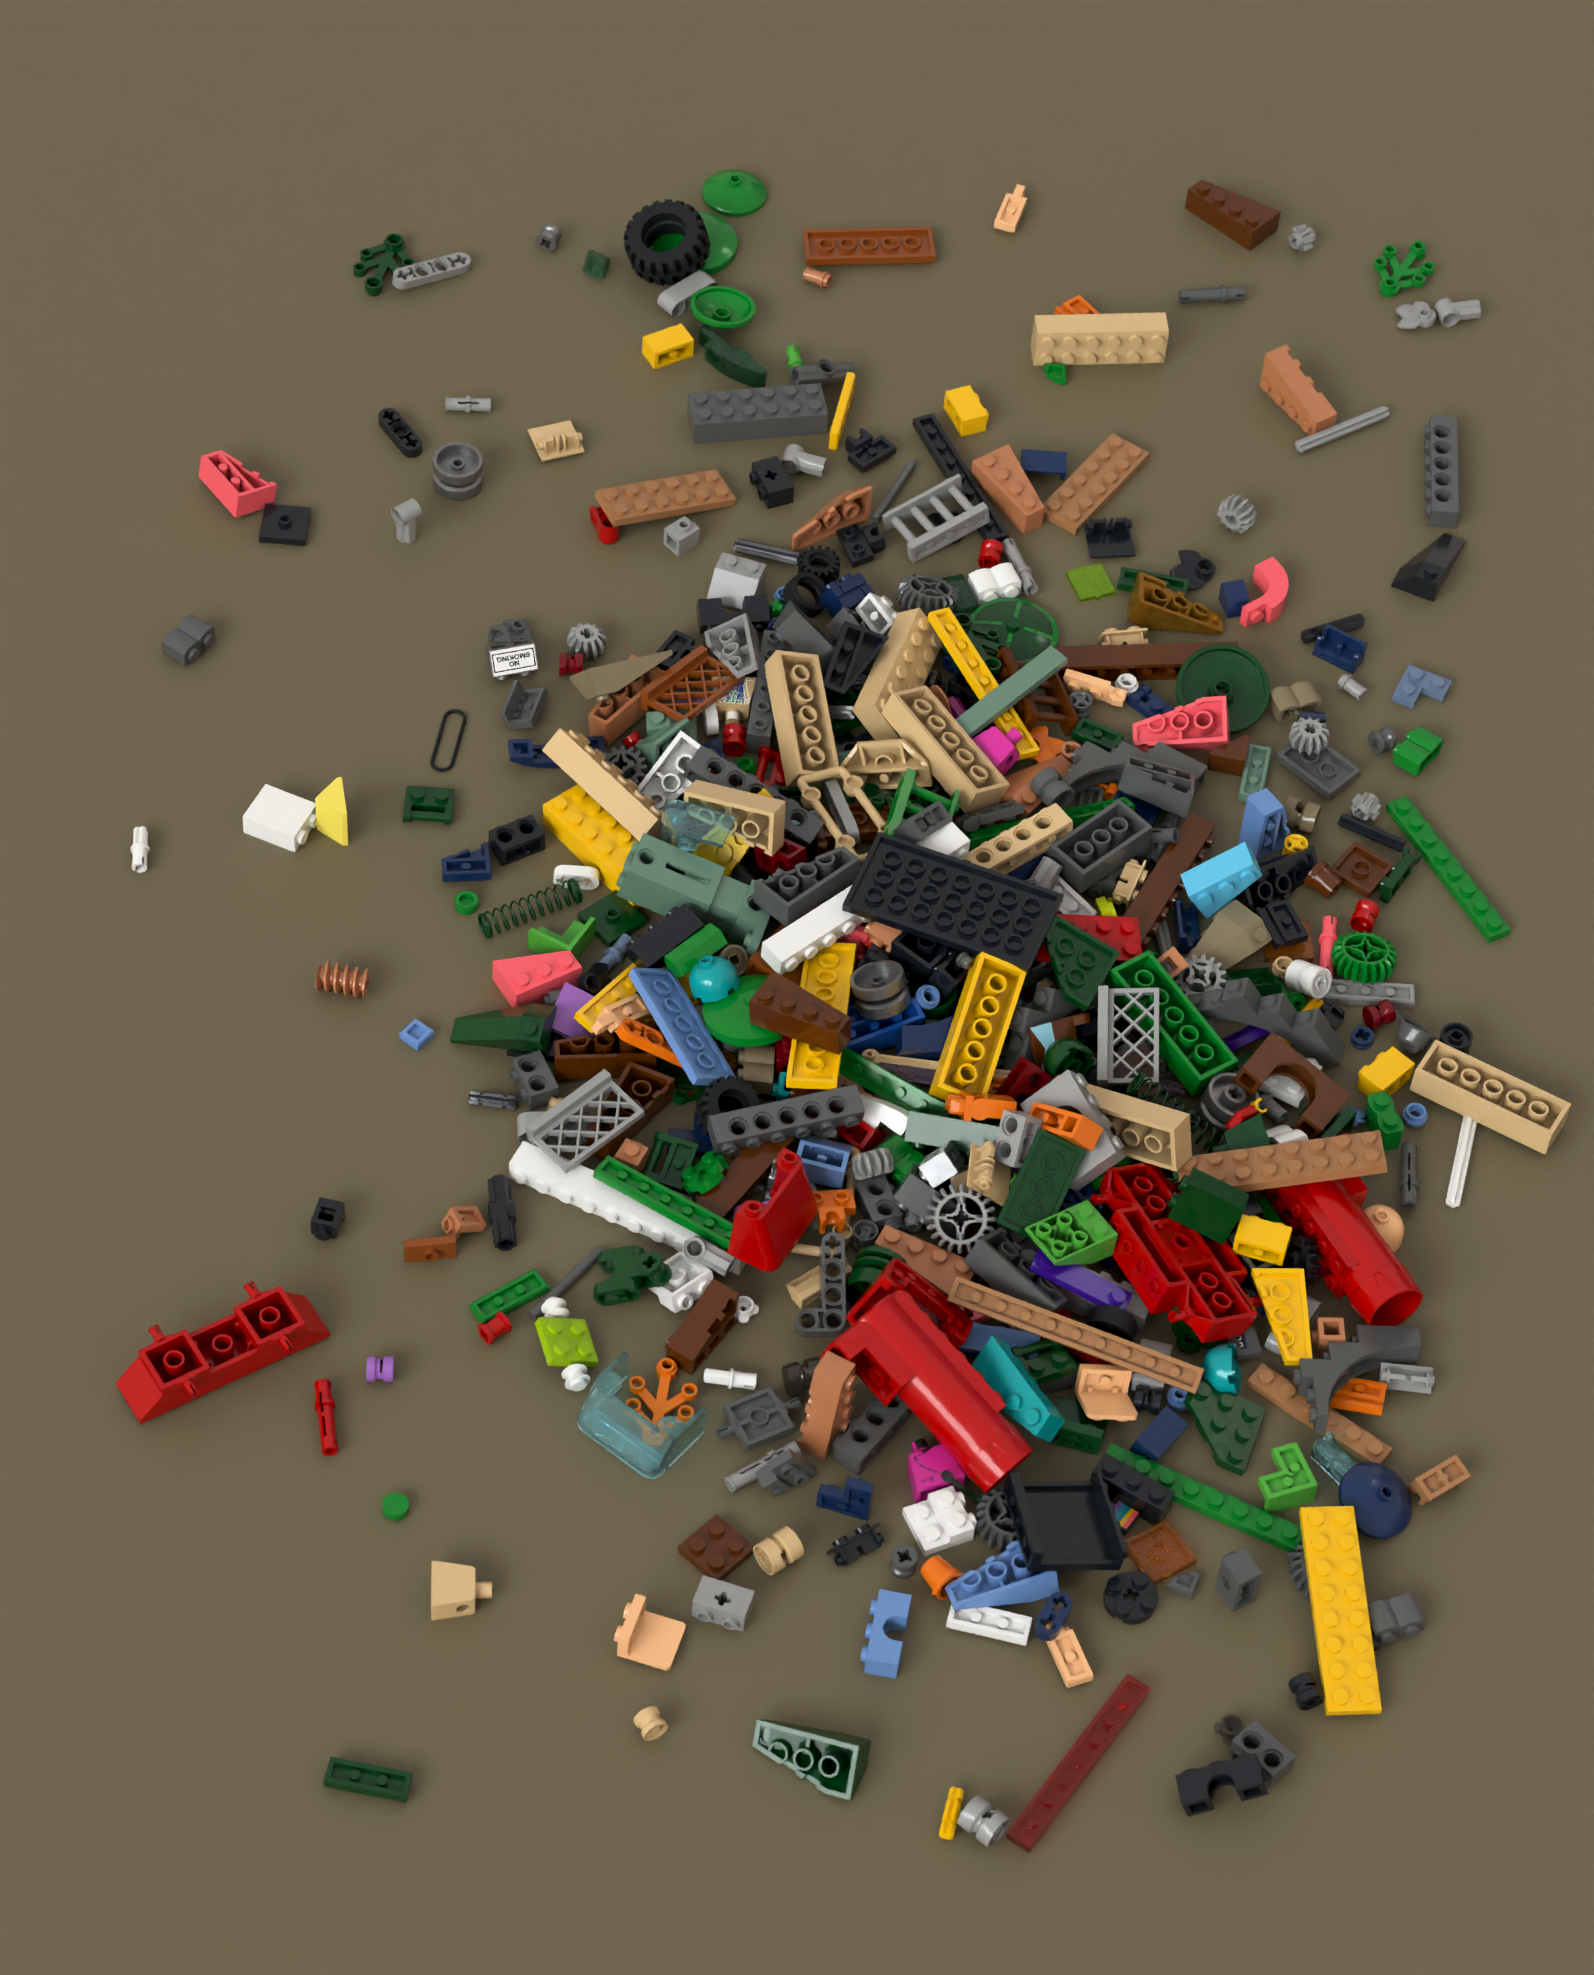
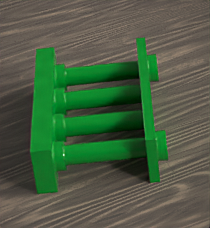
[883,768,961,837]

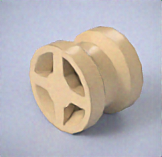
[633,1706,668,1741]

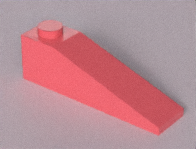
[1133,696,1230,751]

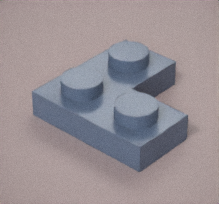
[1391,664,1452,709]

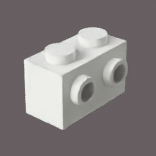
[855,593,899,636]

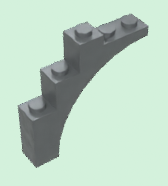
[1062,741,1208,794]
[1003,976,1108,1070]
[1187,977,1345,1068]
[1292,1324,1421,1434]

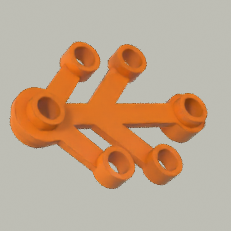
[625,1358,698,1448]

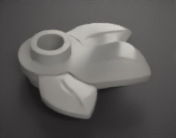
[1395,301,1436,329]

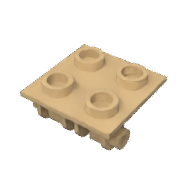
[528,420,585,462]
[966,1141,1011,1206]

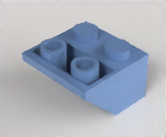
[797,1135,852,1189]

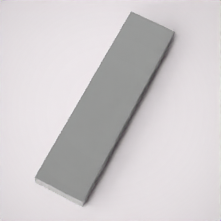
[1320,979,1415,1009]

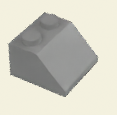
[707,552,766,612]

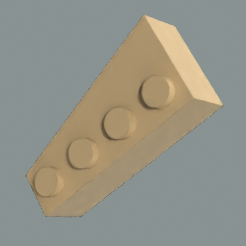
[683,780,786,857]

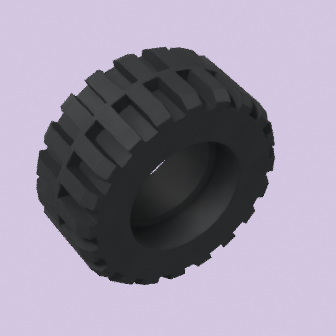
[624,199,710,286]

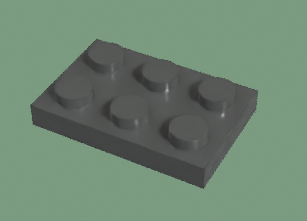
[1276,744,1361,800]

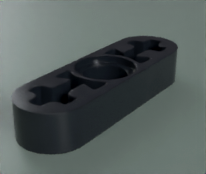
[378,408,422,458]

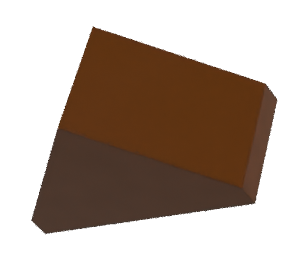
[1207,734,1250,777]

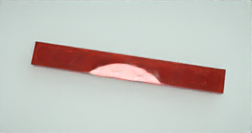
[1006,1674,1151,1853]

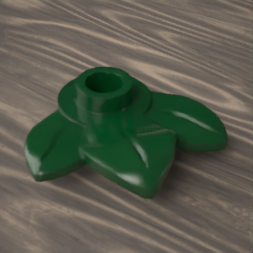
[1172,1321,1221,1354]

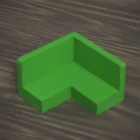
[528,917,596,959]
[1257,1442,1318,1514]

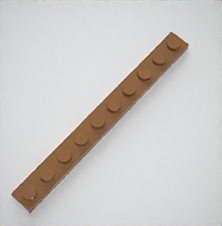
[947,1276,1204,1395]

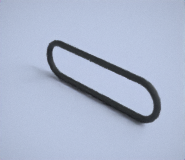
[430,709,466,772]

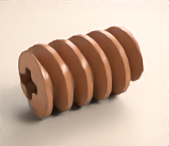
[315,960,370,999]

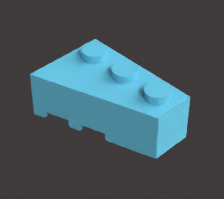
[1180,842,1262,919]

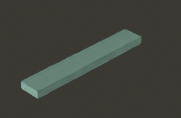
[955,646,1068,738]

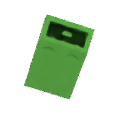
[1025,1200,1118,1266]

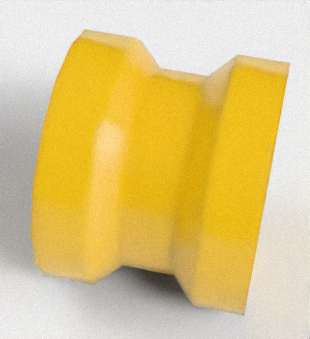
[1282,834,1308,855]

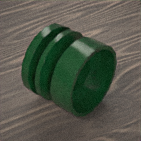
[845,1246,908,1305]

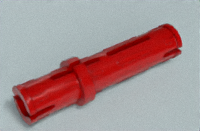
[314,1379,339,1456]

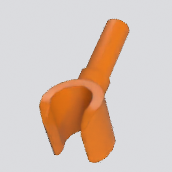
[1096,783,1118,800]

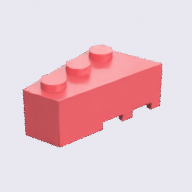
[199,450,277,518]
[492,950,582,1007]

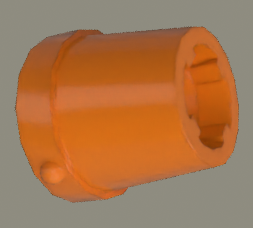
[920,1555,964,1600]

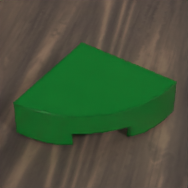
[1043,363,1066,385]

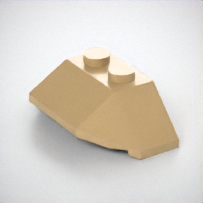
[838,739,933,791]

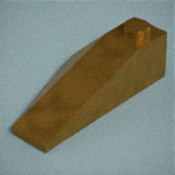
[1127,572,1223,635]

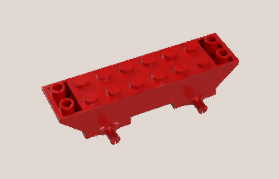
[116,1281,330,1424]

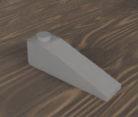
[704,613,760,679]

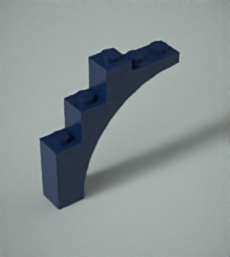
[896,997,1022,1061]

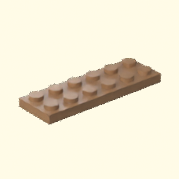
[1043,433,1150,535]
[594,469,736,527]

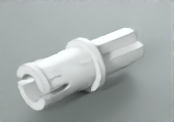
[130,826,150,873]
[703,1368,757,1390]

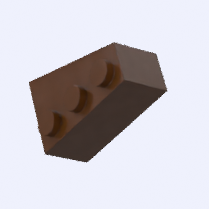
[665,1278,739,1376]

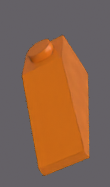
[1028,1101,1103,1151]

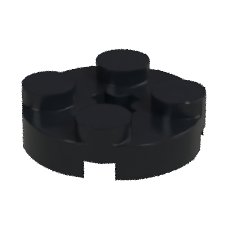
[1103,1571,1158,1625]

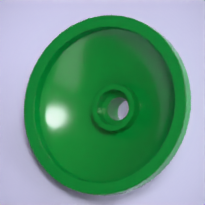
[702,169,767,217]
[690,286,756,329]

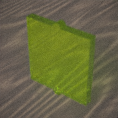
[1066,563,1116,602]

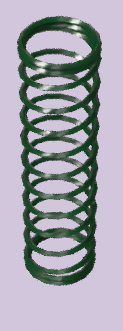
[478,878,583,939]
[1126,1072,1226,1153]

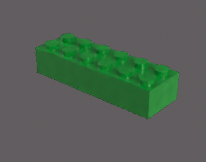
[1104,950,1239,1097]

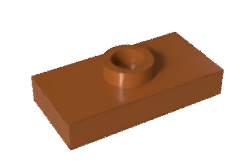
[403,1235,456,1263]

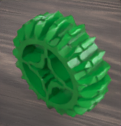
[1331,930,1397,985]

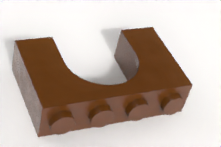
[1233,1032,1351,1140]

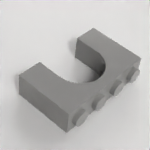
[1020,1069,1126,1191]

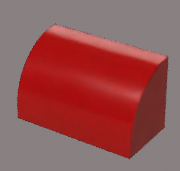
[837,1120,887,1152]

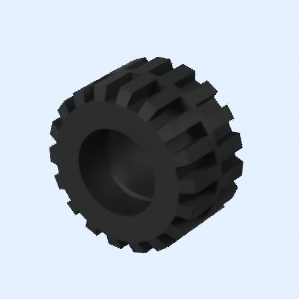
[695,1076,763,1141]

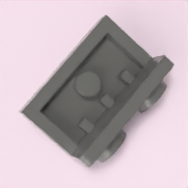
[501,680,548,730]

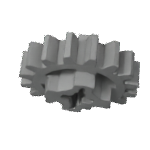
[1173,954,1226,996]

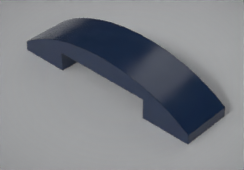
[508,736,605,768]

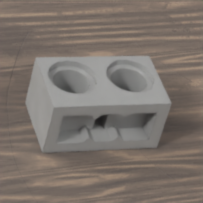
[993,1109,1043,1168]

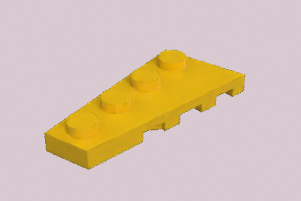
[689,788,773,877]
[1251,1268,1312,1366]

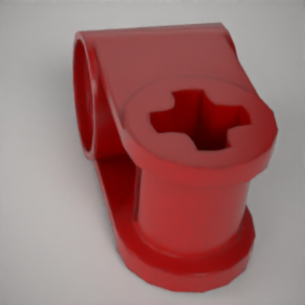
[589,505,619,544]

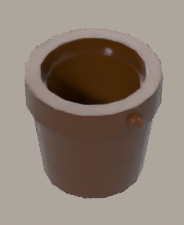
[1303,860,1343,899]

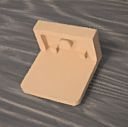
[1074,1364,1138,1422]
[614,1594,686,1670]

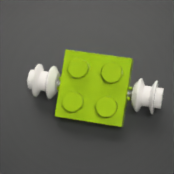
[535,1297,599,1391]

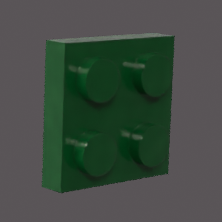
[1225,967,1282,996]

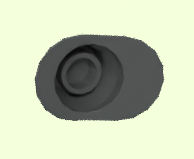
[1395,1010,1438,1054]

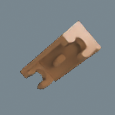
[1407,1454,1471,1506]

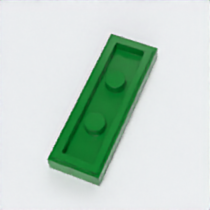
[469,1269,549,1324]

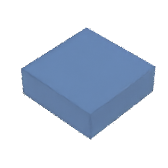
[399,1018,435,1051]

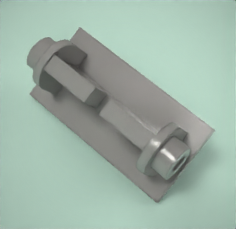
[1379,1362,1434,1394]

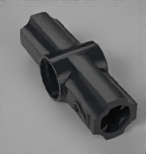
[487,1174,517,1251]

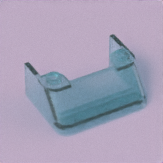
[661,799,735,851]
[577,1350,706,1479]

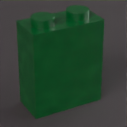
[1167,1167,1249,1244]

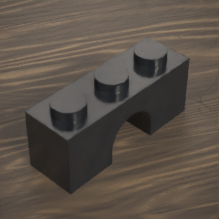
[696,595,770,634]
[1090,1453,1175,1527]
[1175,1753,1269,1817]

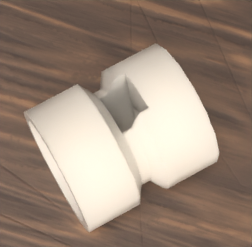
[1285,959,1332,999]

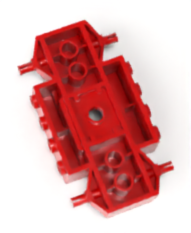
[1090,1163,1262,1343]

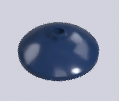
[1339,1462,1412,1539]

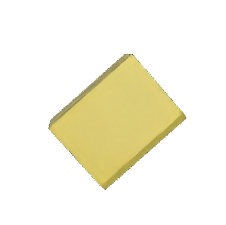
[315,777,348,846]

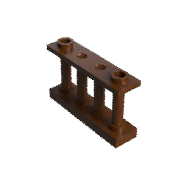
[995,647,1079,736]

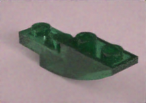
[699,324,767,388]

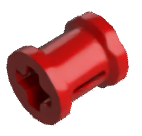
[477,1311,512,1345]

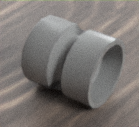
[957,1795,1011,1848]

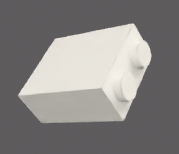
[242,784,316,852]

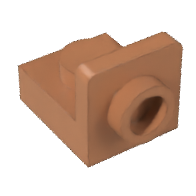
[441,1206,487,1241]

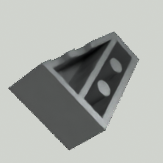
[1118,754,1195,818]

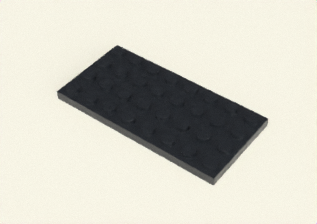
[842,832,1064,974]

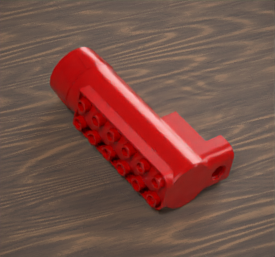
[1260,1133,1423,1326]
[821,1290,1034,1494]

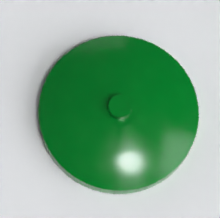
[651,211,738,275]
[702,975,782,1047]

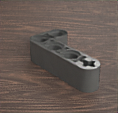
[794,1232,846,1337]

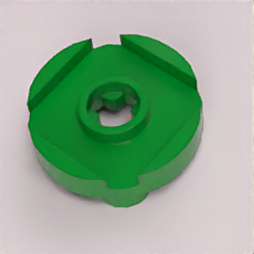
[681,1151,730,1197]

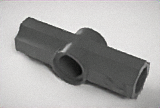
[790,358,856,388]

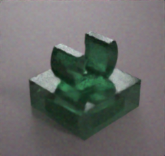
[582,250,611,280]

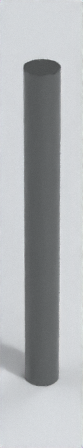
[871,459,917,523]
[528,1247,603,1320]

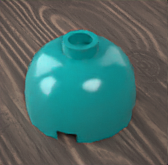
[689,955,740,1003]
[1199,1343,1241,1396]

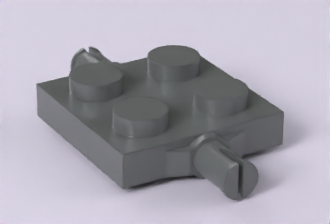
[716,1386,801,1451]

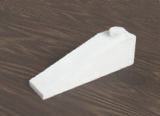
[638,731,711,810]

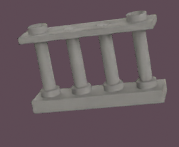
[882,473,990,564]

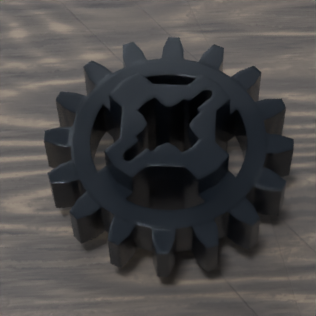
[1280,1236,1322,1291]

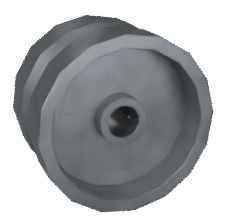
[433,442,483,500]
[850,960,911,1020]
[1196,1072,1260,1135]

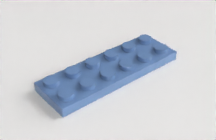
[628,968,737,1085]

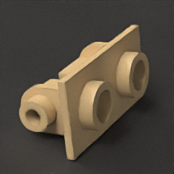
[1098,626,1148,645]
[1112,859,1149,911]

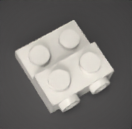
[1258,1058,1323,1108]
[648,1251,714,1313]
[902,1485,977,1557]

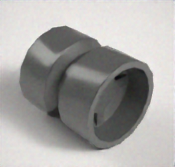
[1030,767,1075,810]

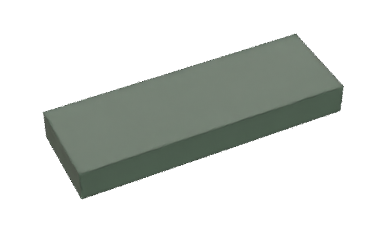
[1237,743,1272,802]

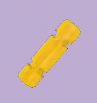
[939,1786,964,1840]

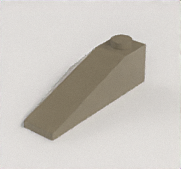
[569,650,673,702]
[1183,900,1272,982]

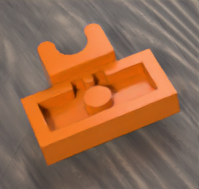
[812,1189,856,1234]

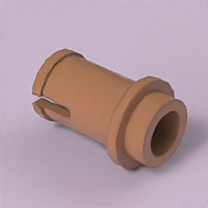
[803,267,832,288]

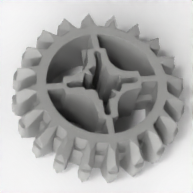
[926,1183,996,1253]

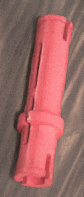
[1319,916,1338,979]

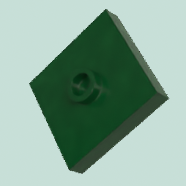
[578,890,647,947]

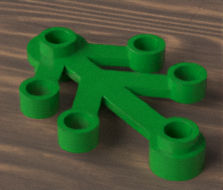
[1373,241,1435,298]

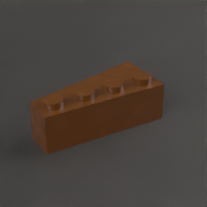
[1185,179,1281,251]
[586,1061,675,1159]

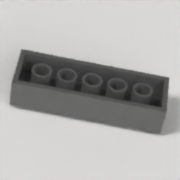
[687,383,828,444]

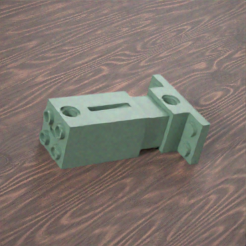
[616,833,787,972]

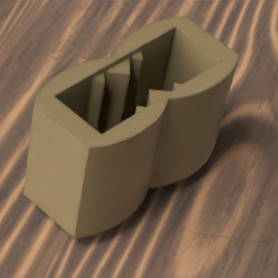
[1267,681,1323,723]
[736,1045,775,1095]

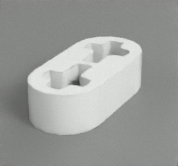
[701,699,719,736]
[553,865,600,890]

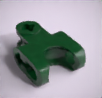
[593,1245,672,1306]

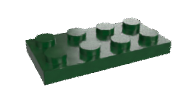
[995,1128,1086,1240]

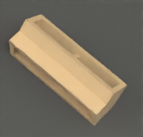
[786,1256,853,1309]

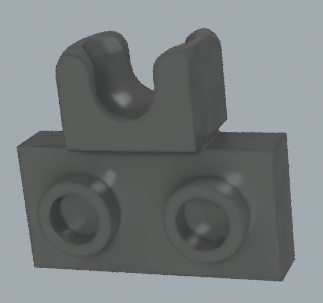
[488,619,532,644]
[757,1449,818,1497]

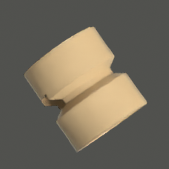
[753,1526,804,1576]

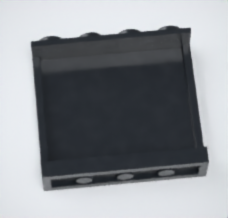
[1002,1470,1128,1571]

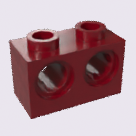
[754,838,808,874]
[995,1056,1053,1112]

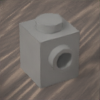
[663,516,700,557]

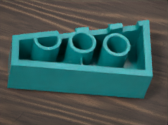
[971,1336,1065,1443]

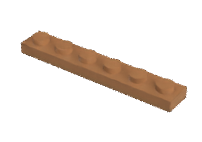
[1246,1363,1393,1464]

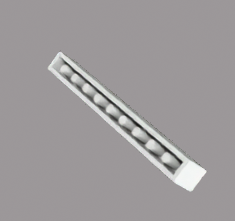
[761,821,971,975]
[509,1141,746,1275]

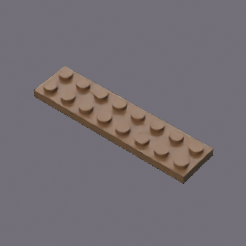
[1178,1130,1388,1192]

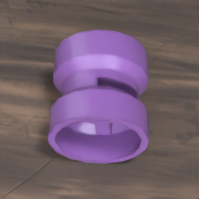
[366,1355,394,1383]

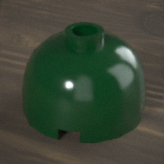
[1043,1037,1094,1080]

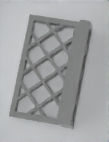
[1097,985,1160,1089]
[526,1069,645,1174]

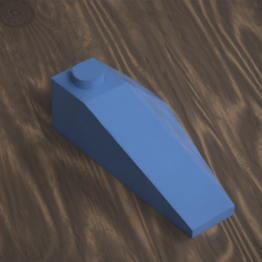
[945,1540,1060,1611]

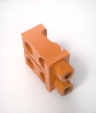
[945,1089,1017,1122]

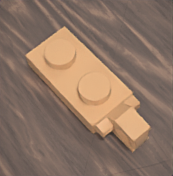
[994,184,1027,233]
[1063,669,1127,707]
[590,993,651,1035]
[1046,1620,1093,1688]

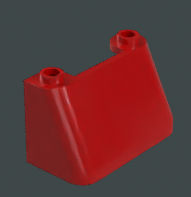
[727,1147,817,1272]
[845,1258,973,1350]

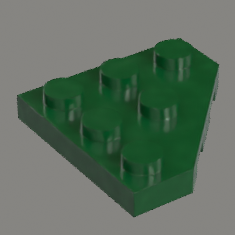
[1044,915,1120,1012]
[1183,1380,1266,1476]

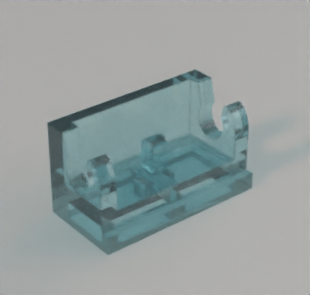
[1310,1432,1356,1485]

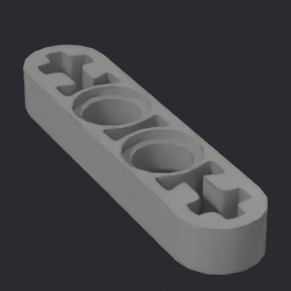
[392,252,471,290]
[823,779,860,845]

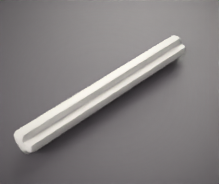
[1445,1116,1477,1208]

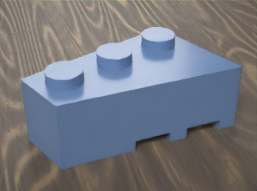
[1238,788,1290,862]

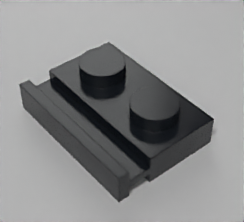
[1255,899,1308,950]

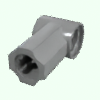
[1434,298,1481,327]
[780,444,828,477]
[391,498,422,544]
[1025,856,1063,889]
[683,1236,735,1277]

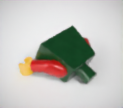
[1212,1098,1270,1152]

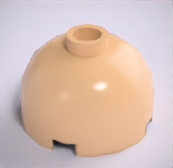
[1363,1204,1404,1252]

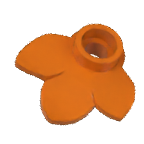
[1027,726,1065,763]

